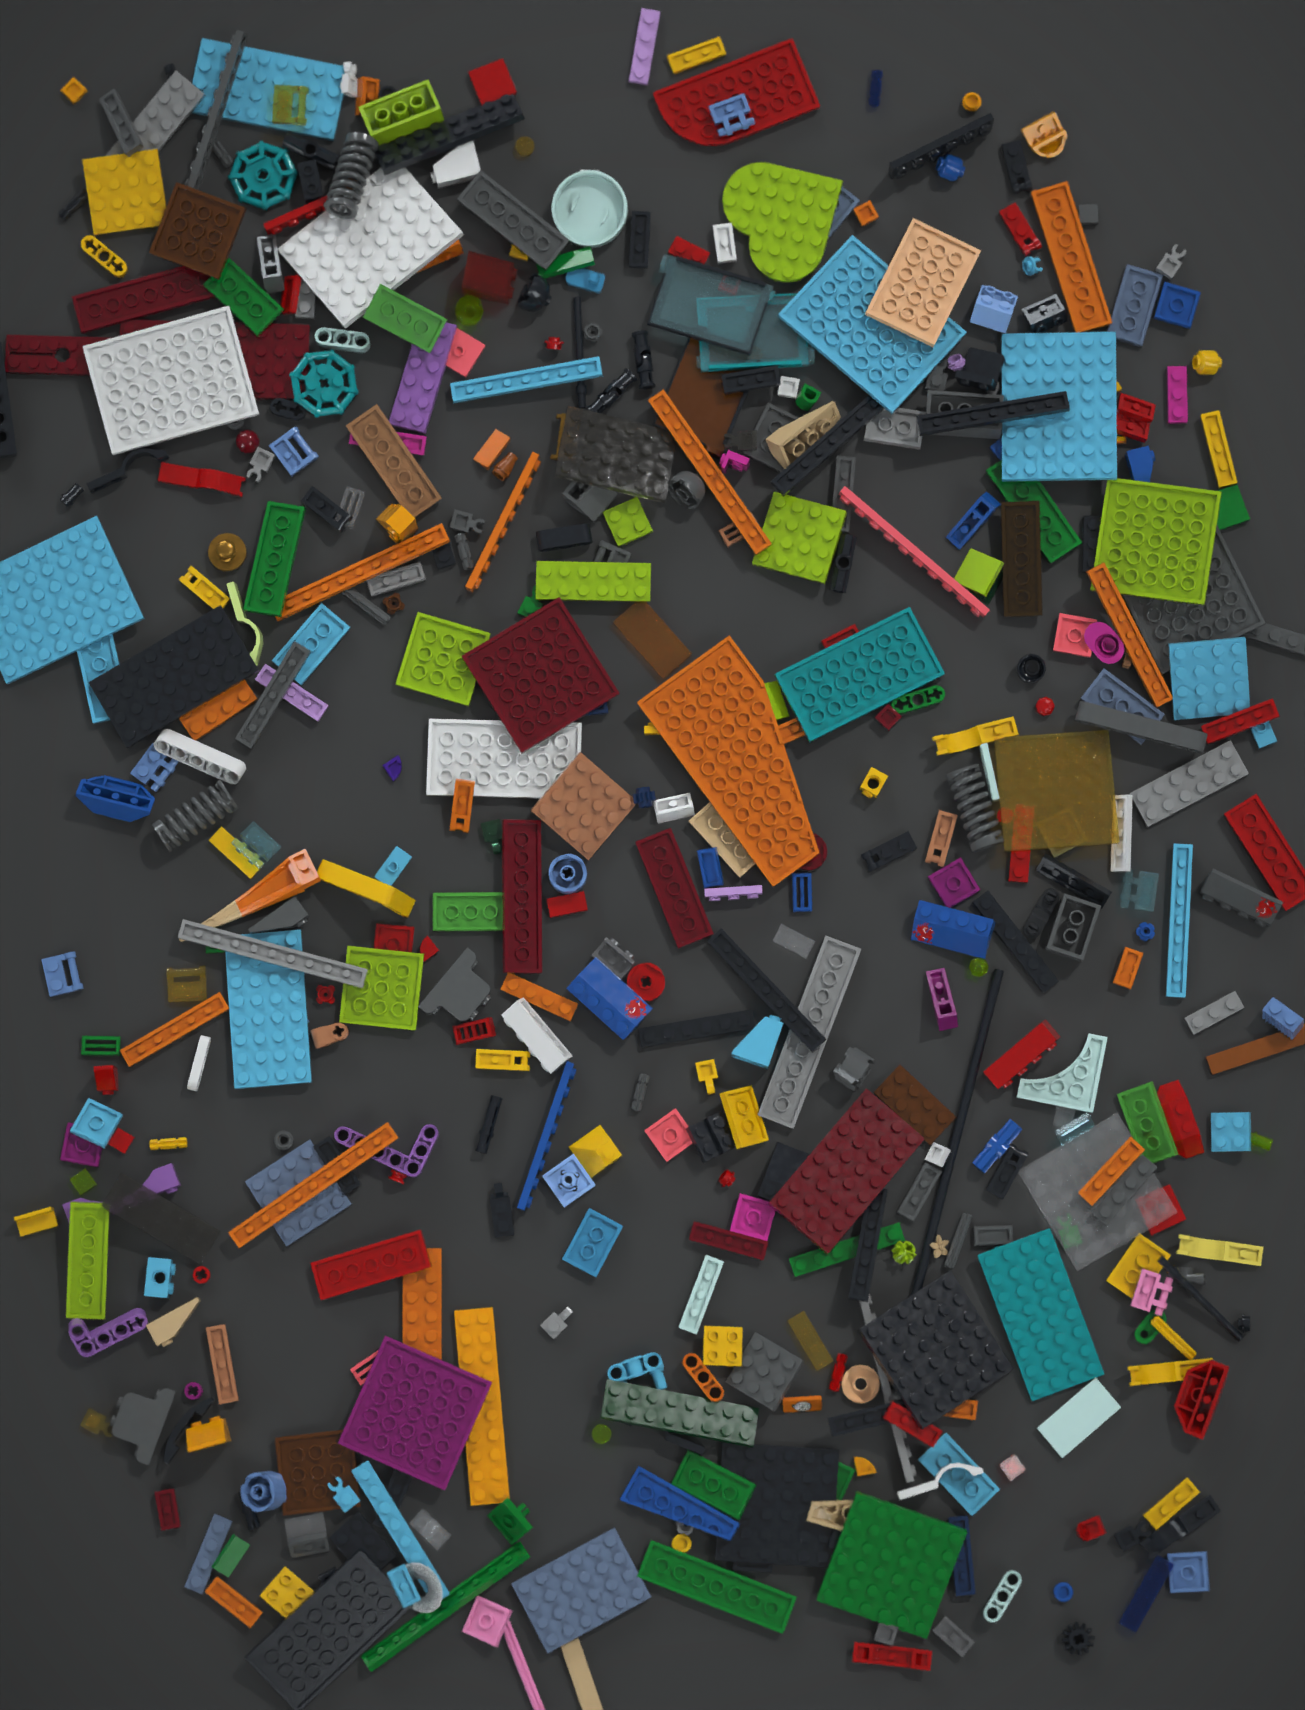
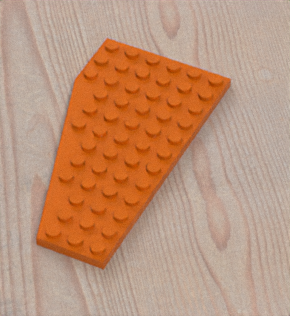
[637,635,819,887]

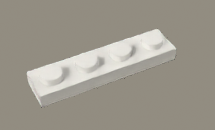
[1111,794,1133,872]

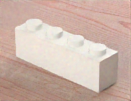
[502,997,572,1074]

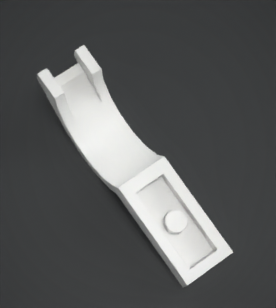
[897,1463,984,1500]

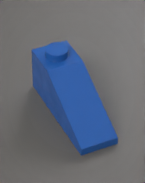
[1125,446,1155,482]
[946,492,1001,550]

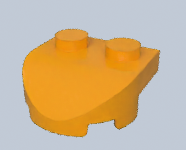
[1021,112,1067,158]

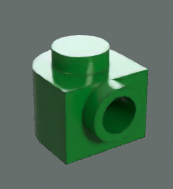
[795,384,821,411]

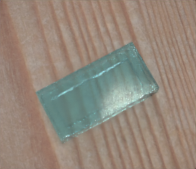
[1055,1112,1095,1146]

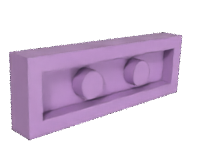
[704,885,762,901]

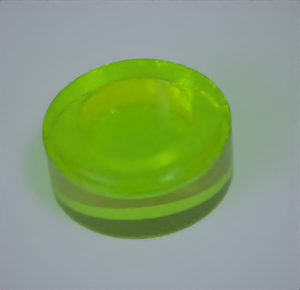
[592,1424,611,1444]

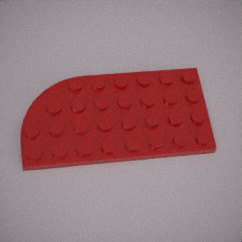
[653,38,820,146]

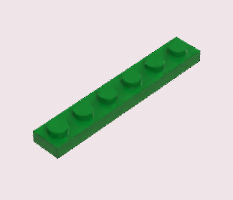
[789,1223,905,1277]

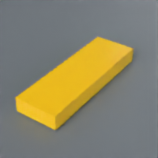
[667,36,726,75]
[209,826,264,879]
[1143,1477,1200,1530]

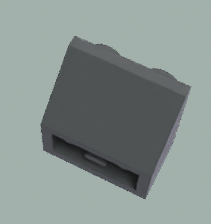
[562,465,618,523]

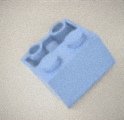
[970,285,1018,333]

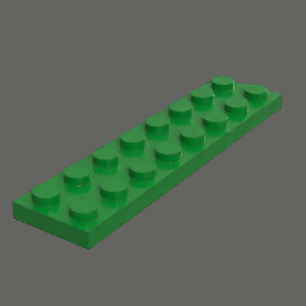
[637,1540,797,1634]

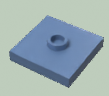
[1167,1551,1210,1593]

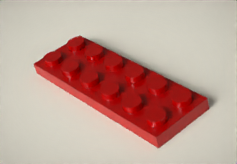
[1223,794,1305,911]
[310,1230,432,1300]

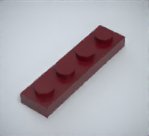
[689,1221,769,1260]

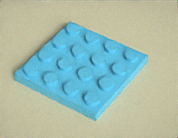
[1168,637,1250,720]

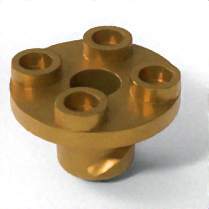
[208,533,247,572]

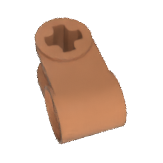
[310,1023,349,1049]

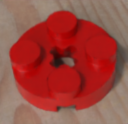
[627,963,665,1001]

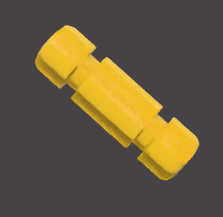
[149,1137,188,1150]

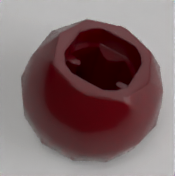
[236,430,260,453]

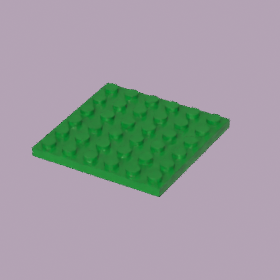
[816,1491,967,1639]

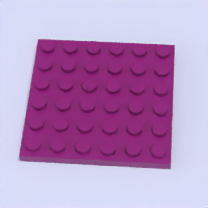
[338,1336,492,1490]

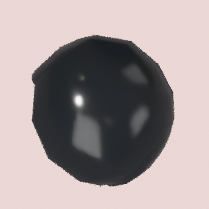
[1017,654,1046,682]

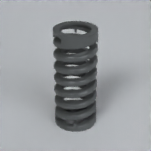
[324,132,379,219]
[946,764,1005,852]
[151,780,239,852]

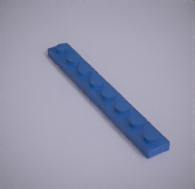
[517,1061,577,1211]

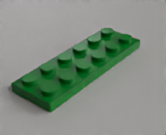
[986,460,1082,564]
[243,501,306,617]

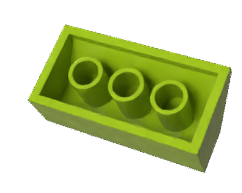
[358,80,445,145]

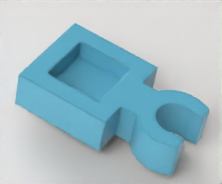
[328,1476,361,1513]

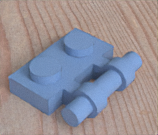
[709,93,755,137]
[130,743,179,792]

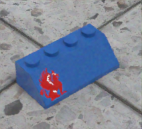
[911,900,995,959]
[566,957,653,1040]

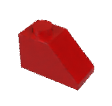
[94,1065,119,1095]

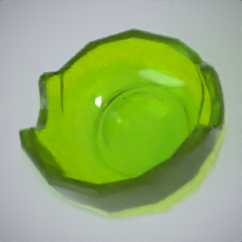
[455,295,484,326]

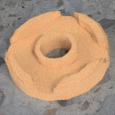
[841,1365,880,1404]

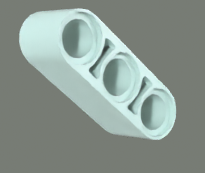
[315,328,370,353]
[983,1570,1022,1622]

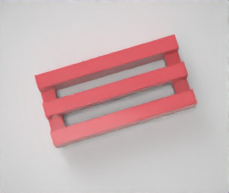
[350,1350,379,1386]

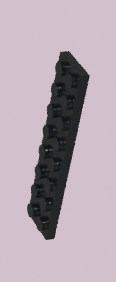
[375,94,525,175]

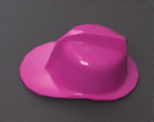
[1084,622,1125,664]

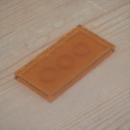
[613,602,692,679]

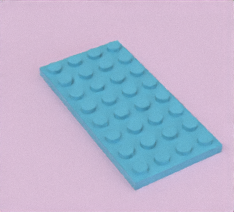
[192,38,345,141]
[225,929,312,1089]

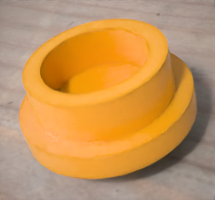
[962,92,981,112]

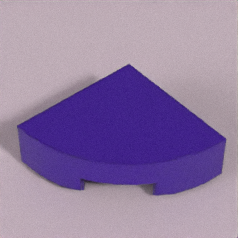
[382,755,402,782]

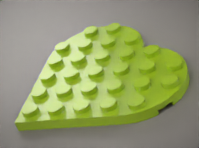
[723,162,843,283]

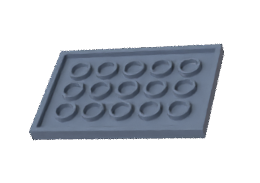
[511,1528,651,1653]

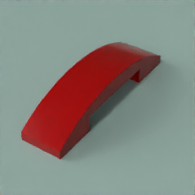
[852,1642,932,1671]

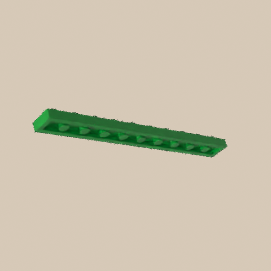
[361,1541,530,1672]

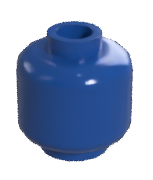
[936,154,965,181]

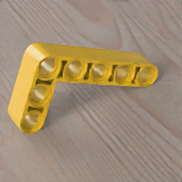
[317,859,416,918]

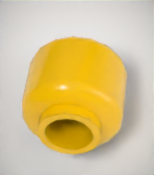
[1192,350,1222,375]

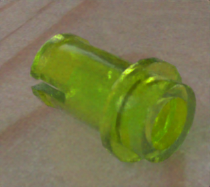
[1251,1131,1273,1151]

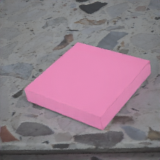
[462,1596,512,1647]

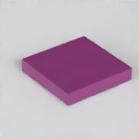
[928,857,980,908]
[60,1122,103,1168]

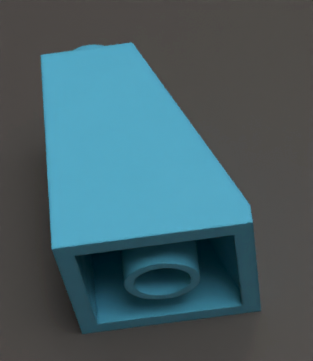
[731,1015,783,1069]

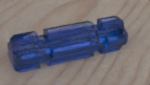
[869,70,883,107]

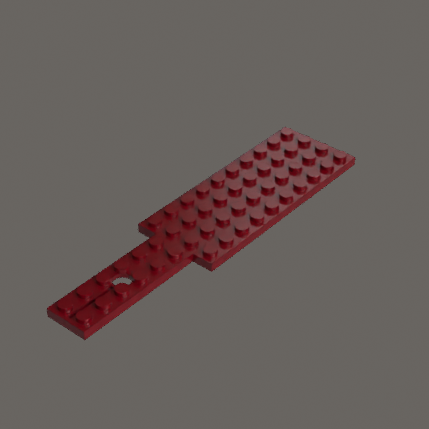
[5,320,310,400]

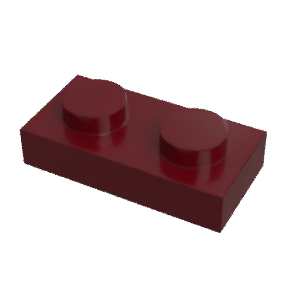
[155,1488,181,1531]

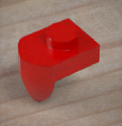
[1076,1515,1107,1541]

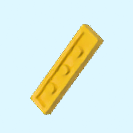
[1200,410,1238,489]

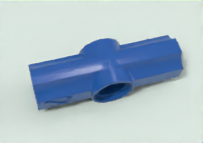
[972,1119,1022,1174]

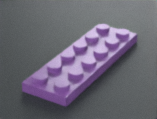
[389,322,458,434]

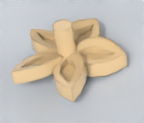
[930,1235,949,1258]

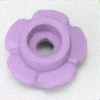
[947,354,965,371]

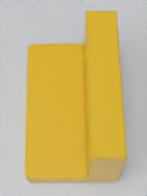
[13,1207,59,1237]

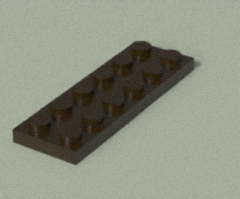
[1001,501,1043,617]

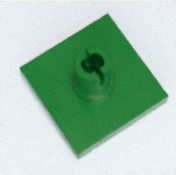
[487,1498,533,1545]

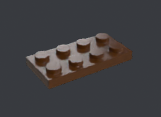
[873,1065,956,1145]

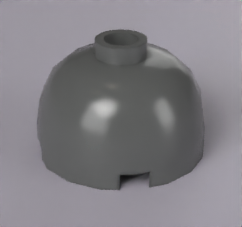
[667,471,706,509]

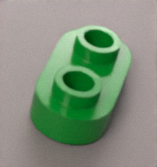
[1134,1310,1167,1344]

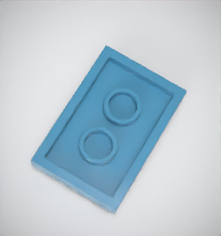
[562,1208,623,1277]

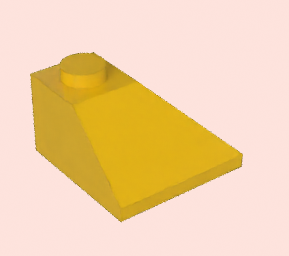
[569,1125,622,1178]

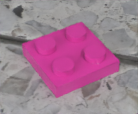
[730,1193,775,1241]

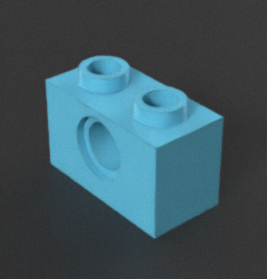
[144,1257,176,1298]

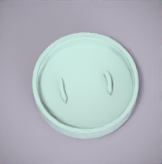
[552,170,628,248]

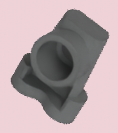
[1175,1267,1206,1288]

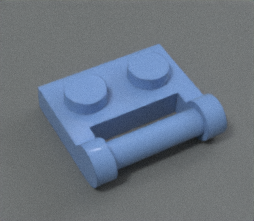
[269,426,319,477]
[41,951,84,997]

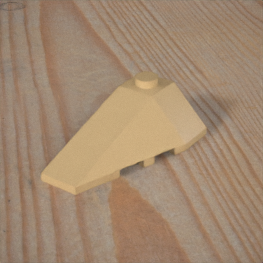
[765,401,841,469]
[806,1500,853,1531]

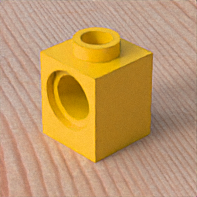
[860,767,888,799]

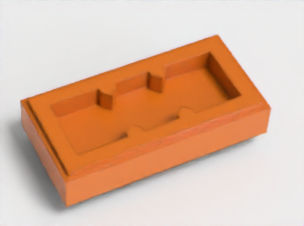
[1113,947,1143,990]

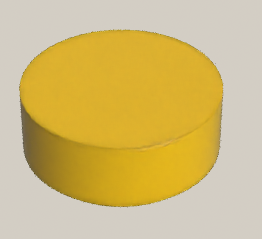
[672,1534,691,1553]

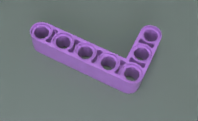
[334,1124,439,1178]

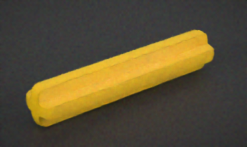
[1151,1316,1197,1360]

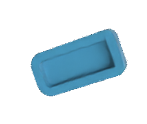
[566,268,605,293]

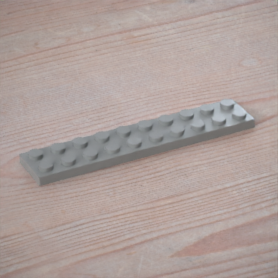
[758,935,861,1129]

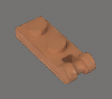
[925,810,958,867]

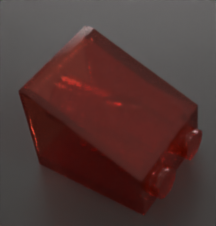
[462,251,517,304]

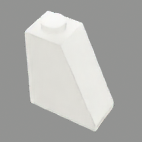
[430,140,480,188]

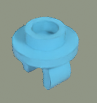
[1022,256,1043,276]

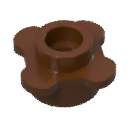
[383,593,405,615]

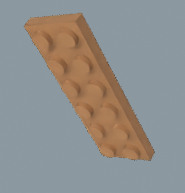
[346,404,442,518]

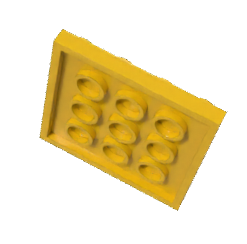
[82,149,167,235]

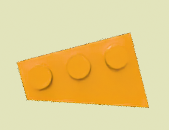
[376,503,418,544]

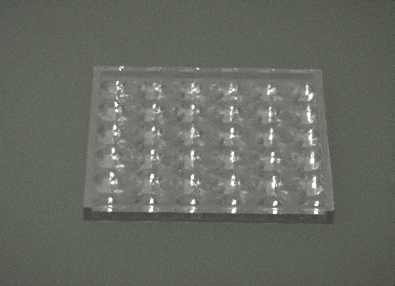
[1018,1113,1178,1271]

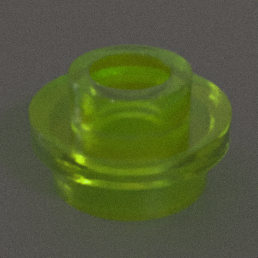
[969,958,989,977]

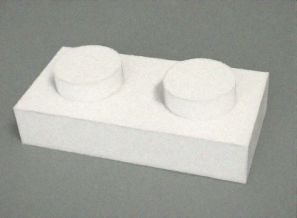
[713,223,737,264]

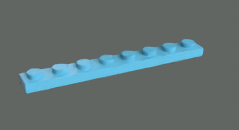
[450,356,603,403]
[1166,843,1193,998]
[352,1461,450,1599]

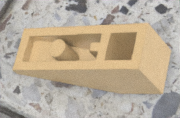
[146,1297,201,1347]

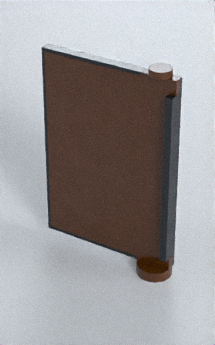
[653,327,764,459]

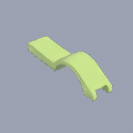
[227,581,263,666]

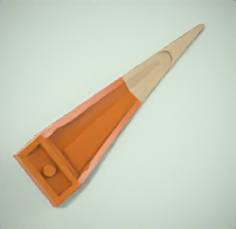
[179,849,321,942]

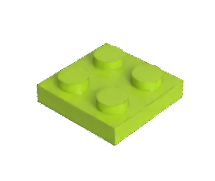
[603,497,653,547]

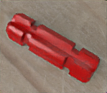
[829,1353,848,1392]

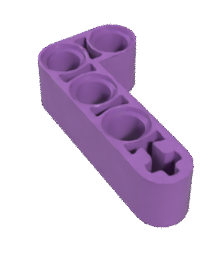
[68,1308,148,1357]

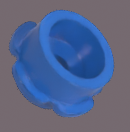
[1136,922,1155,941]

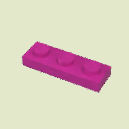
[1167,366,1188,424]

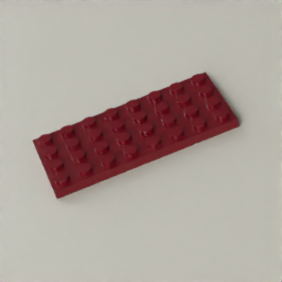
[768,1088,924,1254]

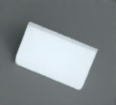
[653,793,695,823]

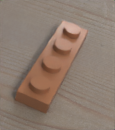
[206,1324,239,1404]

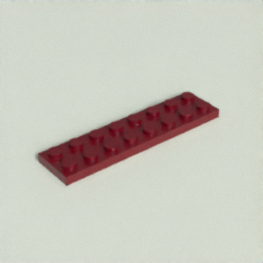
[72,266,215,334]
[502,819,542,974]

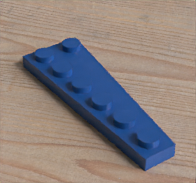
[620,1466,740,1541]

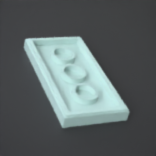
[1037,1378,1121,1458]

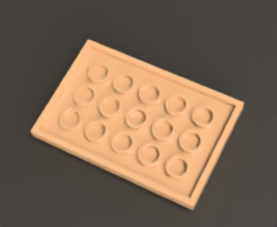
[865,218,981,347]

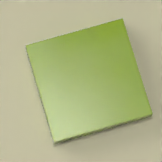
[954,548,1004,597]

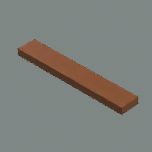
[1205,1024,1305,1075]

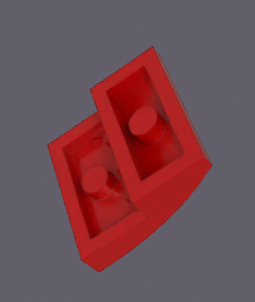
[1116,393,1156,443]

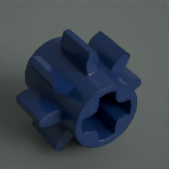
[632,787,656,808]

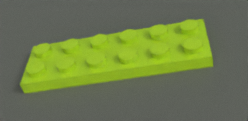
[536,561,651,602]
[66,1202,110,1319]

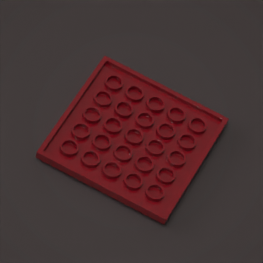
[462,597,620,753]

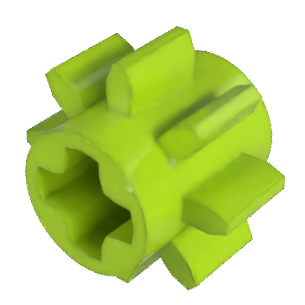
[891,1240,917,1265]

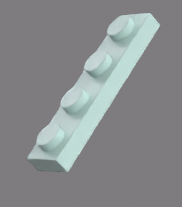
[679,1255,724,1335]

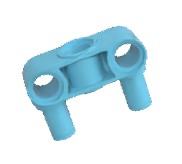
[607,1352,668,1389]

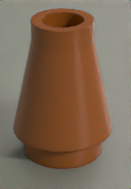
[492,452,518,481]

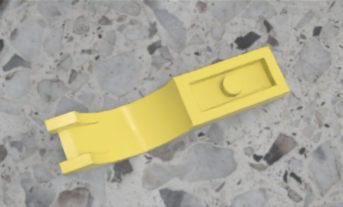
[1176,1234,1263,1266]

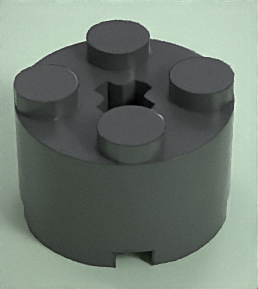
[833,1047,875,1092]

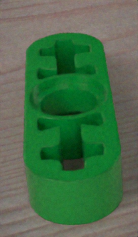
[891,685,945,715]

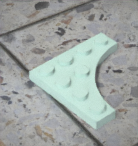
[1016,1033,1108,1113]

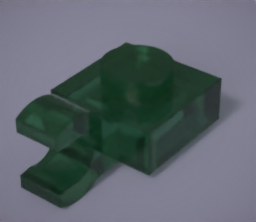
[481,819,502,854]

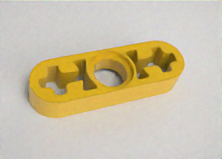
[81,235,128,278]

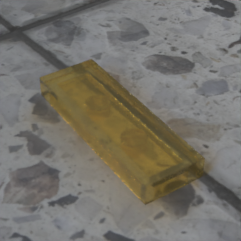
[787,1311,833,1371]

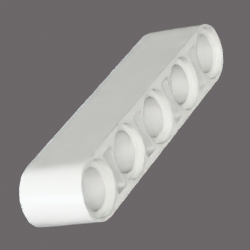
[154,729,246,784]

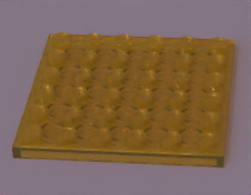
[994,730,1119,852]

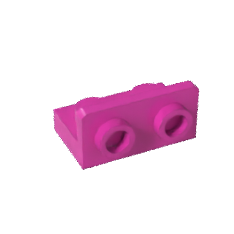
[719,450,750,474]

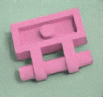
[1130,1269,1173,1316]

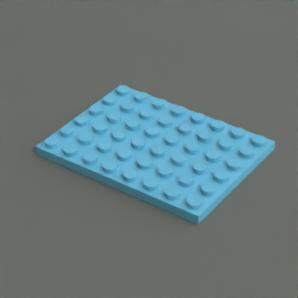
[778,235,967,414]
[1002,332,1117,481]
[0,516,145,684]

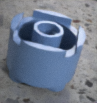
[548,854,587,894]
[241,1471,287,1512]

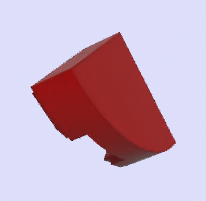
[420,935,439,962]

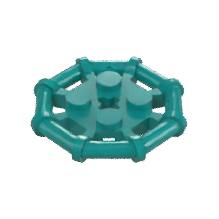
[228,141,299,210]
[289,349,359,418]

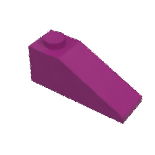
[926,968,958,1031]

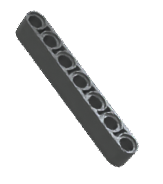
[1075,701,1208,753]

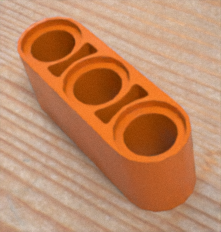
[683,1353,724,1401]

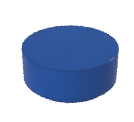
[1053,1582,1073,1602]

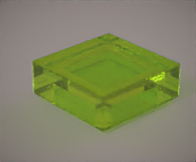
[70,1168,97,1195]

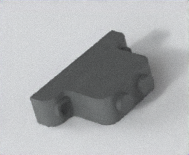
[418,947,492,1022]
[109,1388,176,1465]

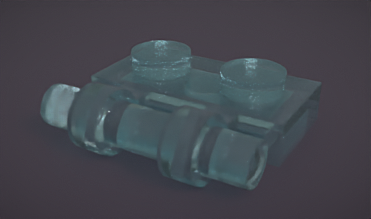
[231,821,281,869]
[1120,870,1159,912]

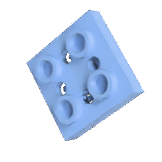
[542,1154,596,1208]

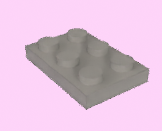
[864,408,926,450]

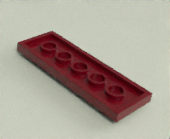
[635,828,714,949]

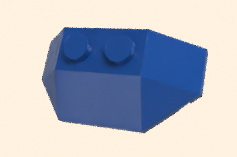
[75,775,155,822]

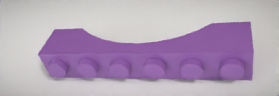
[62,1163,181,1224]

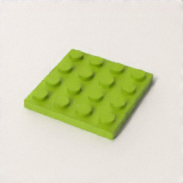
[752,492,847,584]
[396,612,491,707]
[339,946,424,1030]

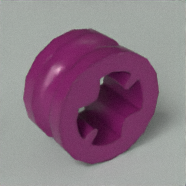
[184,1382,203,1400]

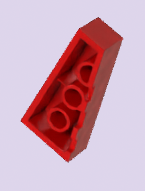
[983,1019,1061,1089]

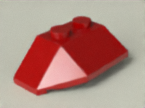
[1157,1080,1204,1159]
[1174,1359,1230,1439]

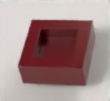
[875,704,902,731]

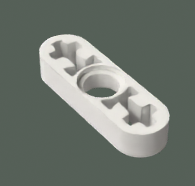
[187,1035,211,1092]

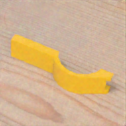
[932,716,1019,756]
[1127,1358,1213,1386]

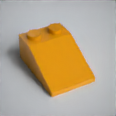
[186,1416,231,1452]

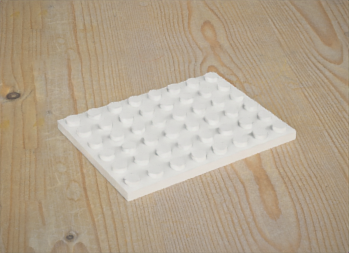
[278,168,464,329]
[83,306,260,455]

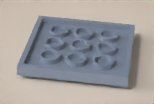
[245,1140,352,1247]

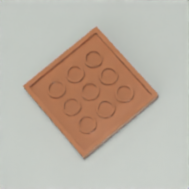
[530,752,636,860]

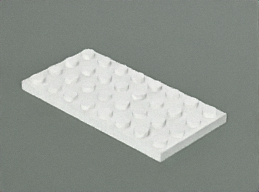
[426,719,582,799]

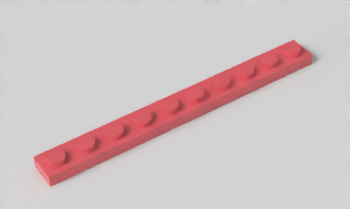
[839,486,990,618]

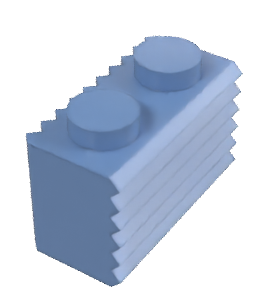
[1262,997,1304,1040]

